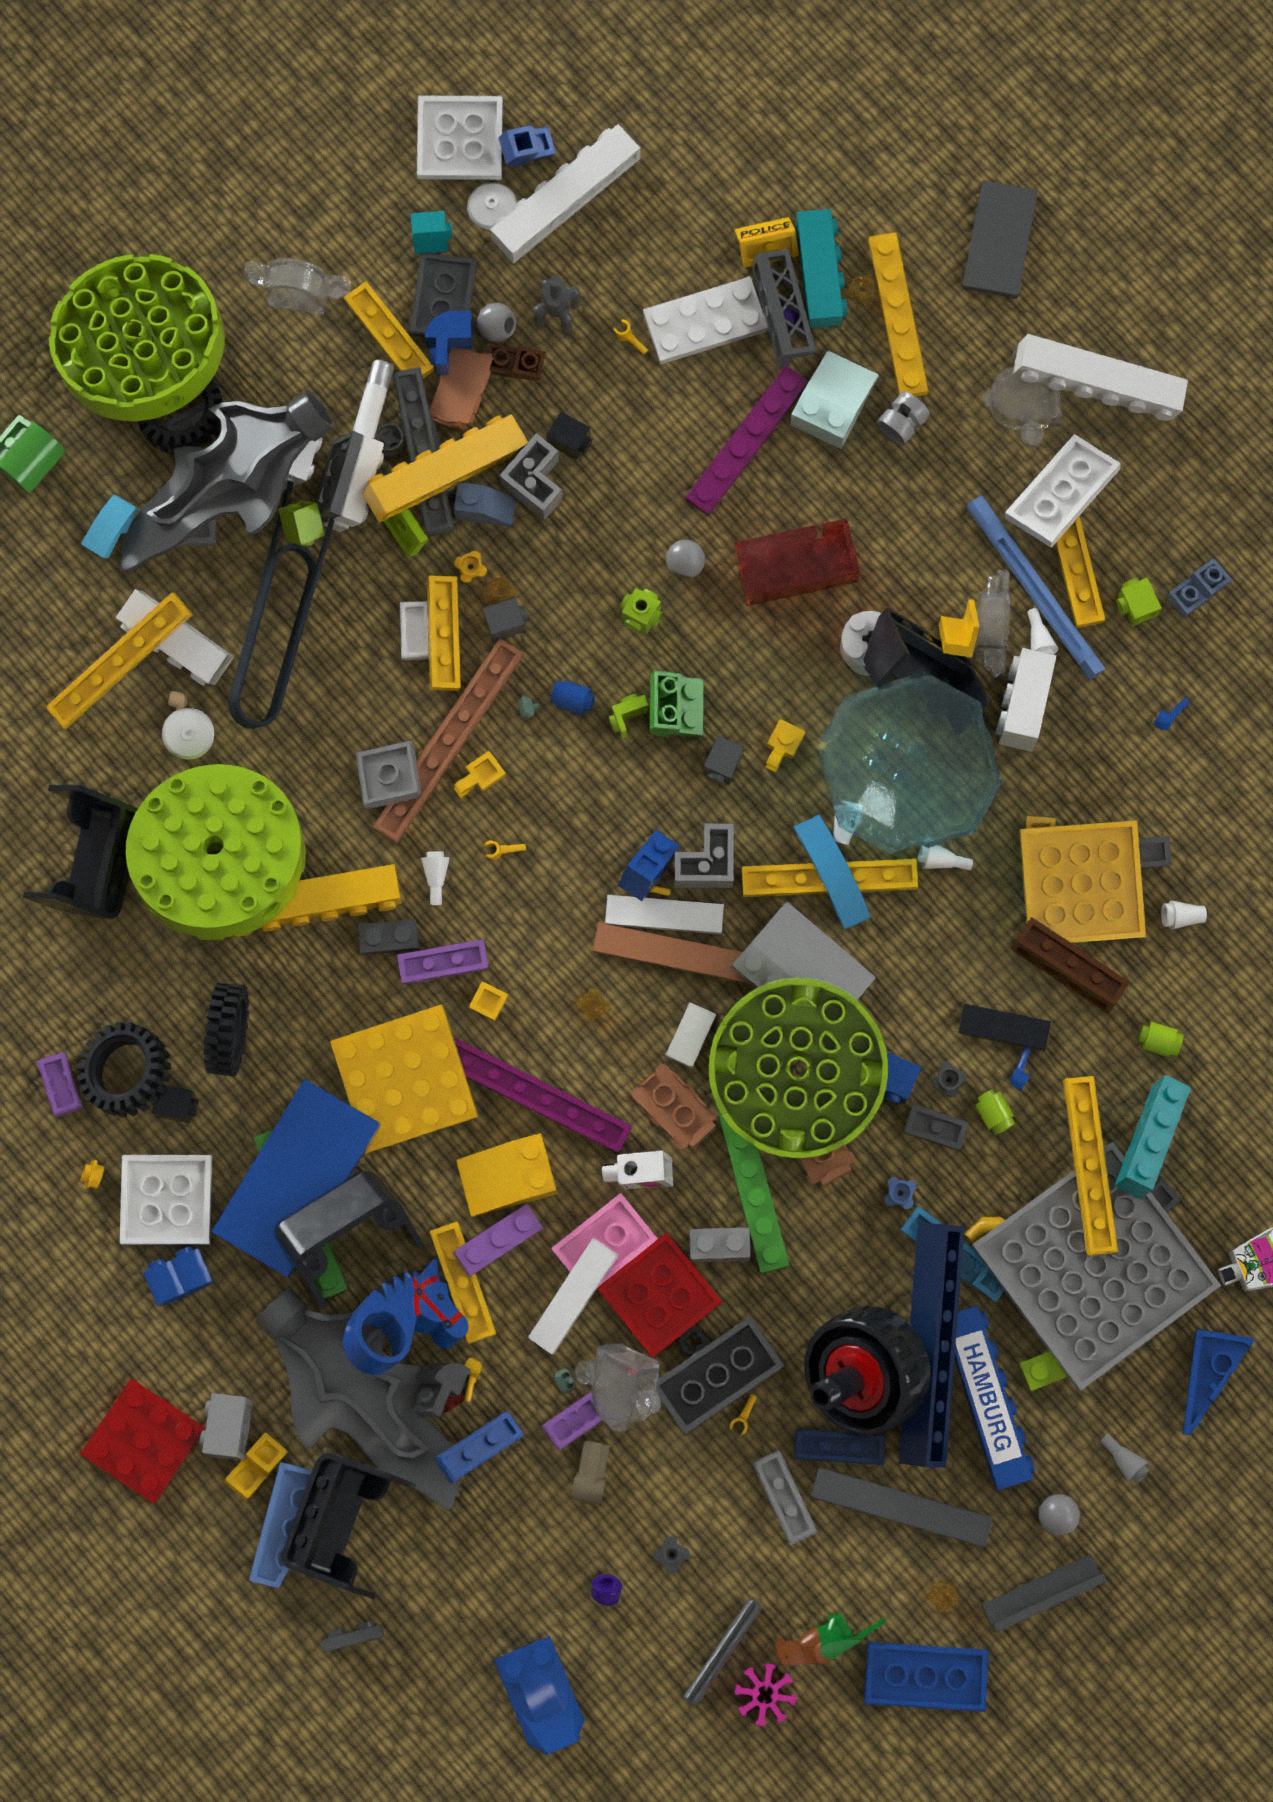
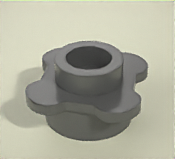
[932,1062,967,1097]
[653,1536,690,1573]

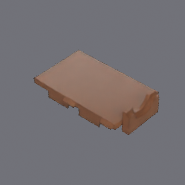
[429,348,493,431]
[630,1063,719,1151]
[798,1145,857,1188]

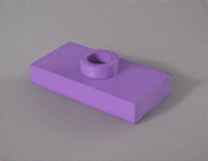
[37,1052,83,1118]
[541,1392,608,1451]

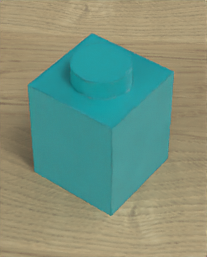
[411,211,453,254]

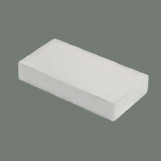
[400,601,429,660]
[665,1003,716,1068]

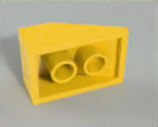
[456,1133,557,1218]

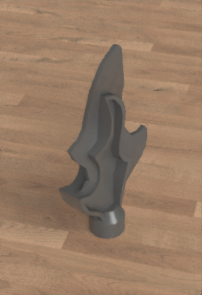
[121,390,335,572]
[256,1288,462,1510]

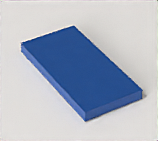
[864,1642,988,1712]

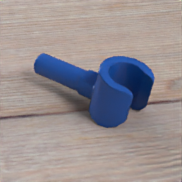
[1154,698,1190,730]
[1010,1047,1031,1090]

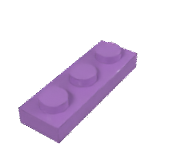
[397,939,489,985]
[452,1204,543,1278]

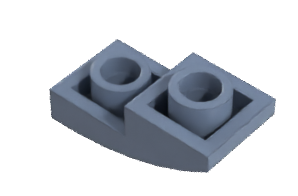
[1166,558,1232,618]

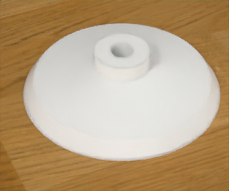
[467,183,517,230]
[162,708,214,760]

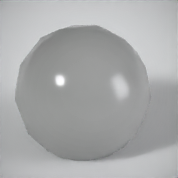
[477,303,516,342]
[666,540,705,578]
[1038,1494,1080,1535]

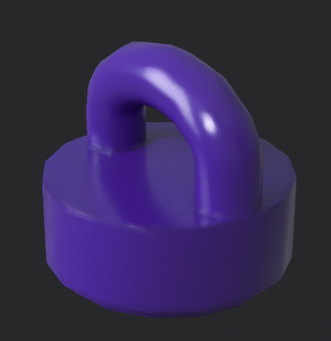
[591,1574,622,1606]

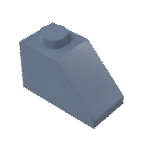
[454,482,516,527]

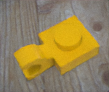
[765,719,806,773]
[454,751,506,798]

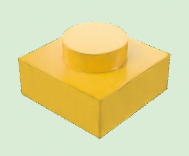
[469,981,508,1022]

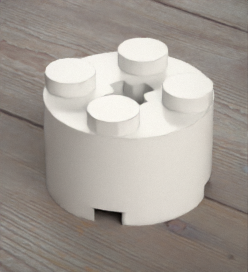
[840,611,881,676]

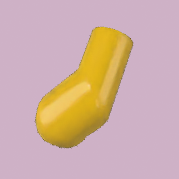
[964,1217,1005,1244]

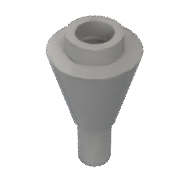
[1100,1434,1150,1483]

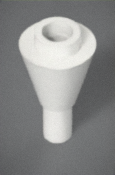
[1027,608,1059,655]
[918,841,973,870]
[421,851,450,905]

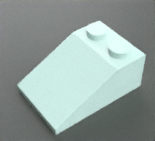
[790,351,879,449]

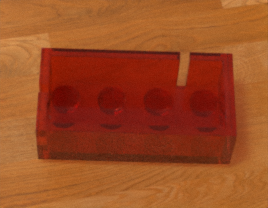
[734,518,860,606]

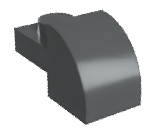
[413,1363,470,1417]

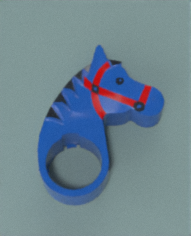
[343,1259,468,1375]

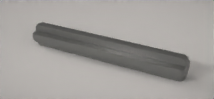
[684,1599,762,1706]

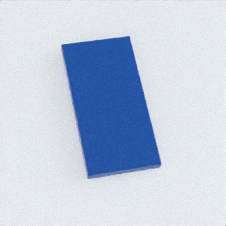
[211,1079,381,1278]

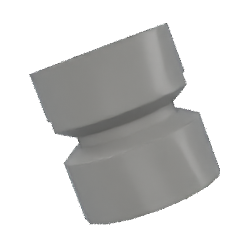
[876,391,930,446]

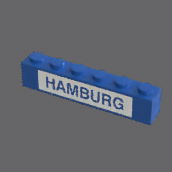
[954,1305,1035,1491]

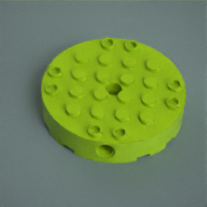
[49,254,225,421]
[126,764,306,940]
[709,977,888,1158]

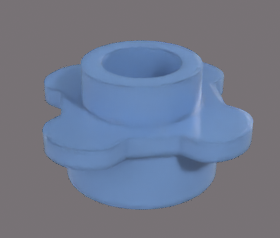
[884,1177,916,1209]

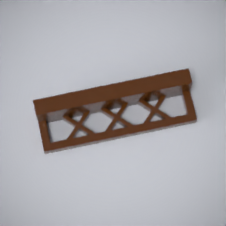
[1011,917,1130,1014]

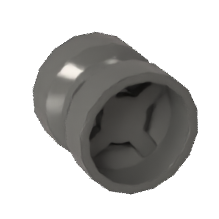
[375,423,404,459]

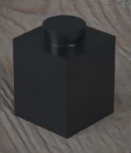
[546,411,593,460]
[152,1085,199,1123]

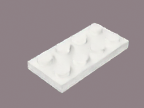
[643,277,768,365]
[1005,434,1120,548]

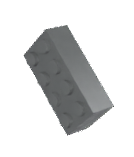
[651,1316,784,1437]

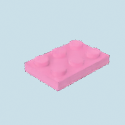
[551,1193,658,1287]

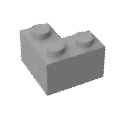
[499,433,563,521]
[674,823,734,888]

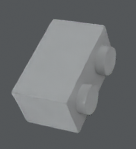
[689,1227,750,1263]
[200,1393,254,1461]

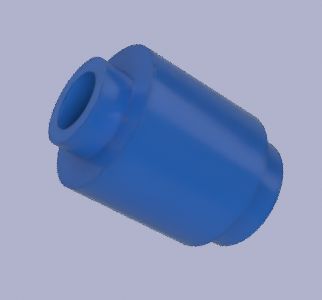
[550,680,595,716]

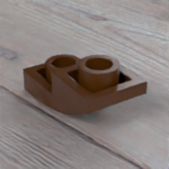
[487,342,546,380]

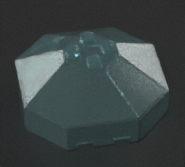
[816,672,1003,854]

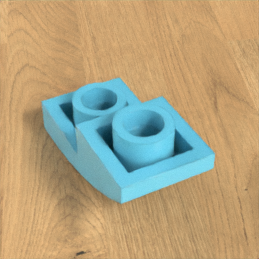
[81,495,139,558]

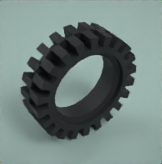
[137,378,224,455]
[204,982,249,1077]
[77,1022,171,1117]

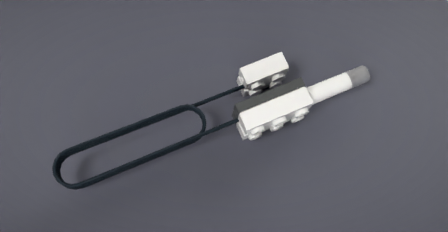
[228,360,394,729]

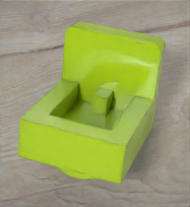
[608,694,648,739]

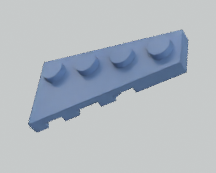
[248,1462,313,1588]

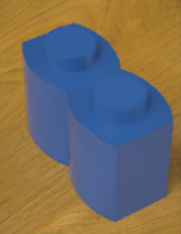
[143,1246,214,1307]

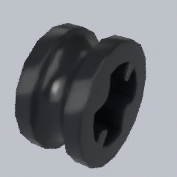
[679,1328,706,1356]

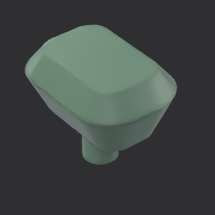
[518,696,539,719]
[555,1369,576,1393]

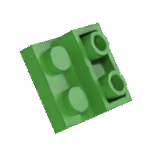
[0,415,66,494]
[650,671,703,738]

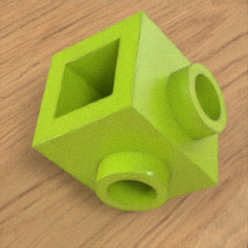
[619,588,663,635]

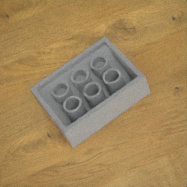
[730,902,876,999]

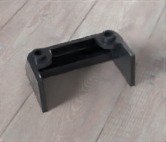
[863,608,990,735]
[23,785,138,919]
[274,1170,425,1309]
[282,1453,416,1599]

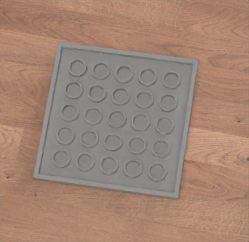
[971,1141,1221,1392]

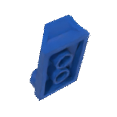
[494,1636,585,1755]

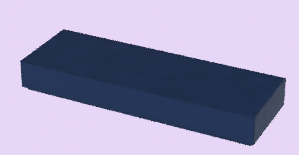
[794,1429,886,1465]

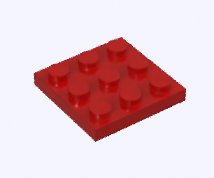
[597,1232,722,1359]
[80,1378,206,1504]

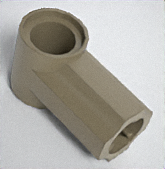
[571,1441,610,1505]

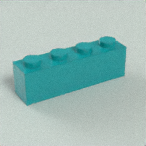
[796,209,847,329]
[1114,1075,1191,1199]

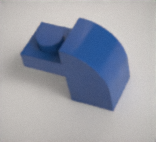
[498,125,556,167]
[425,311,473,375]

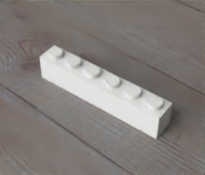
[490,124,640,264]
[1013,334,1188,421]

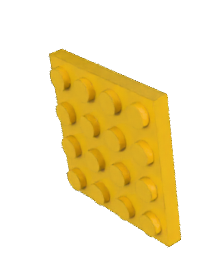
[1019,820,1146,943]
[330,1004,479,1154]

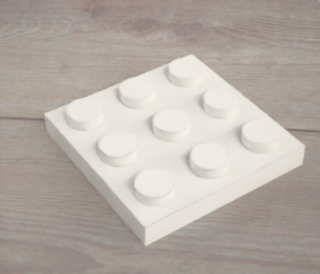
[417,96,503,180]
[120,1155,212,1245]

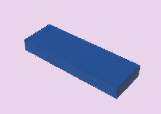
[434,1410,524,1484]

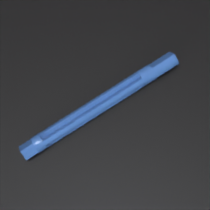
[966,496,1105,680]

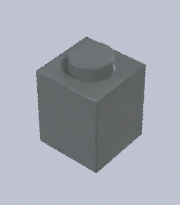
[483,598,529,642]
[703,736,744,785]

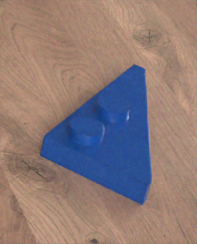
[1182,1329,1254,1435]

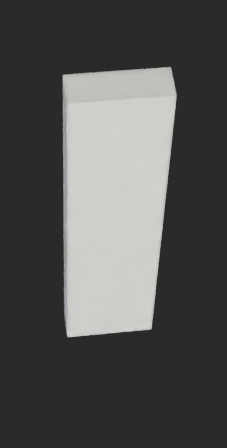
[605,895,724,935]
[528,1238,619,1354]

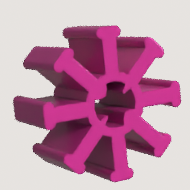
[734,1664,796,1726]

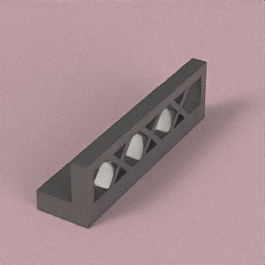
[751,249,816,368]
[981,1554,1107,1633]

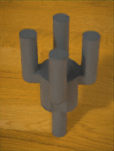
[533,276,580,335]

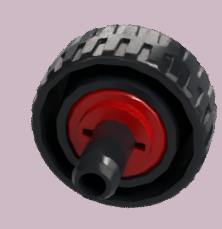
[804,1306,931,1436]

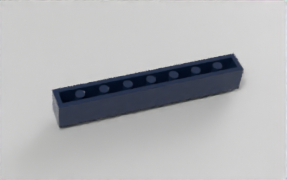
[899,1222,965,1468]

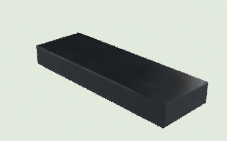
[958,1004,1051,1051]

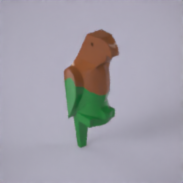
[774,1613,887,1665]

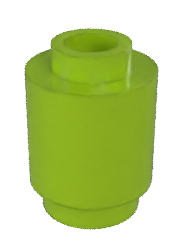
[1138,1021,1184,1057]
[975,1089,1015,1135]

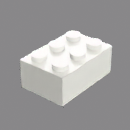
[995,648,1057,752]

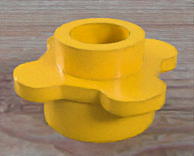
[454,551,487,583]
[81,1160,104,1190]

